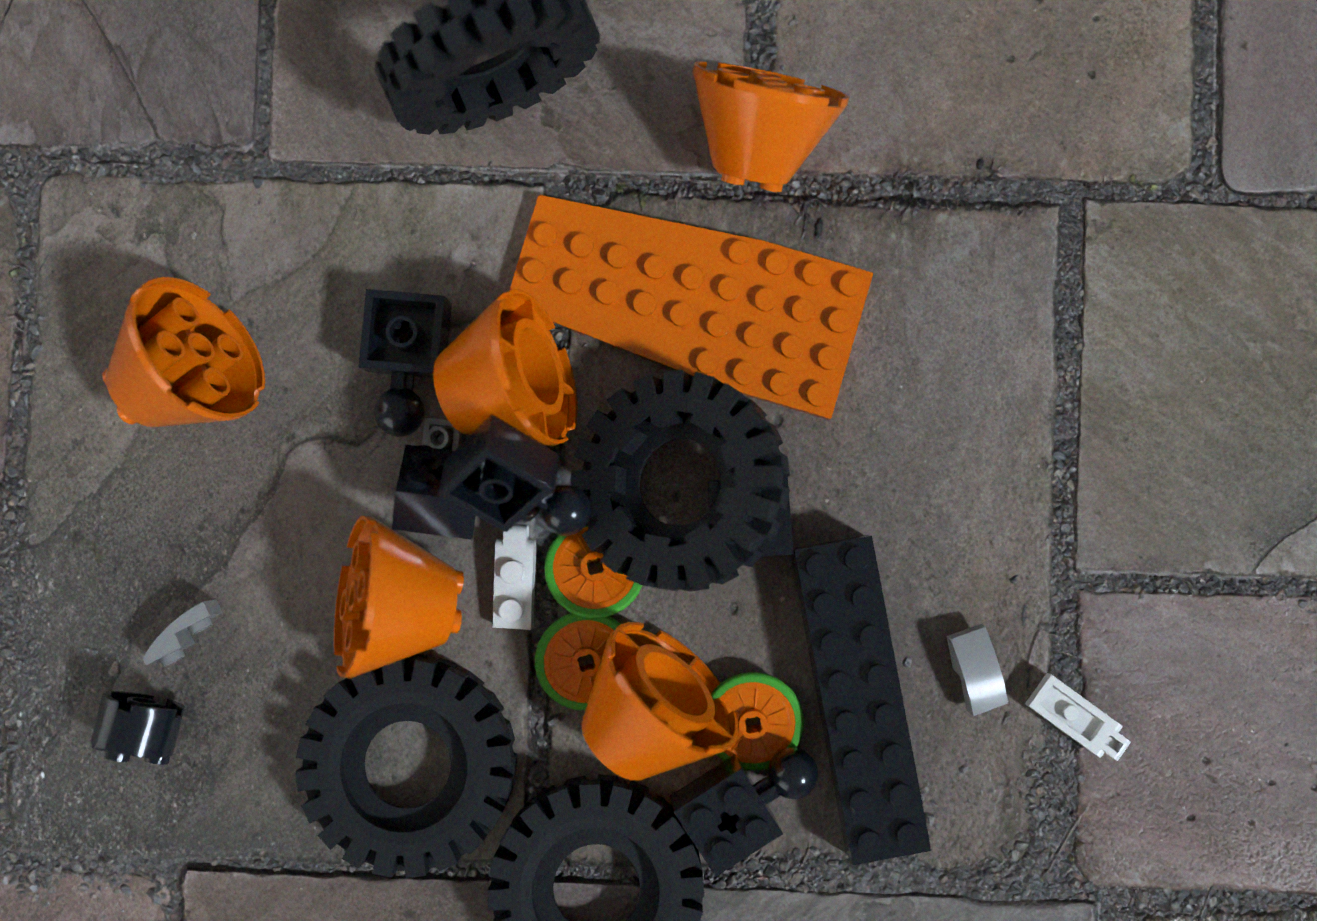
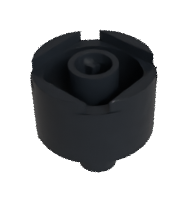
[90,691,185,765]

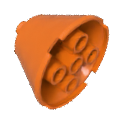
[692,61,849,192]
[102,277,265,427]
[334,515,464,678]

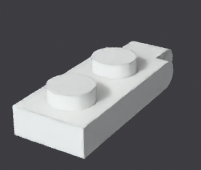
[492,524,536,630]
[1025,673,1131,761]

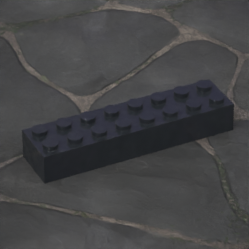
[791,535,931,865]

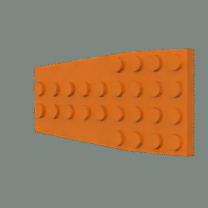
[509,195,873,420]

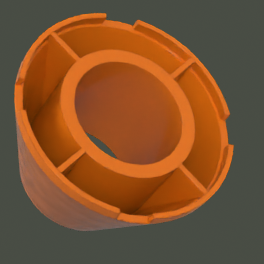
[433,289,578,446]
[581,622,738,781]

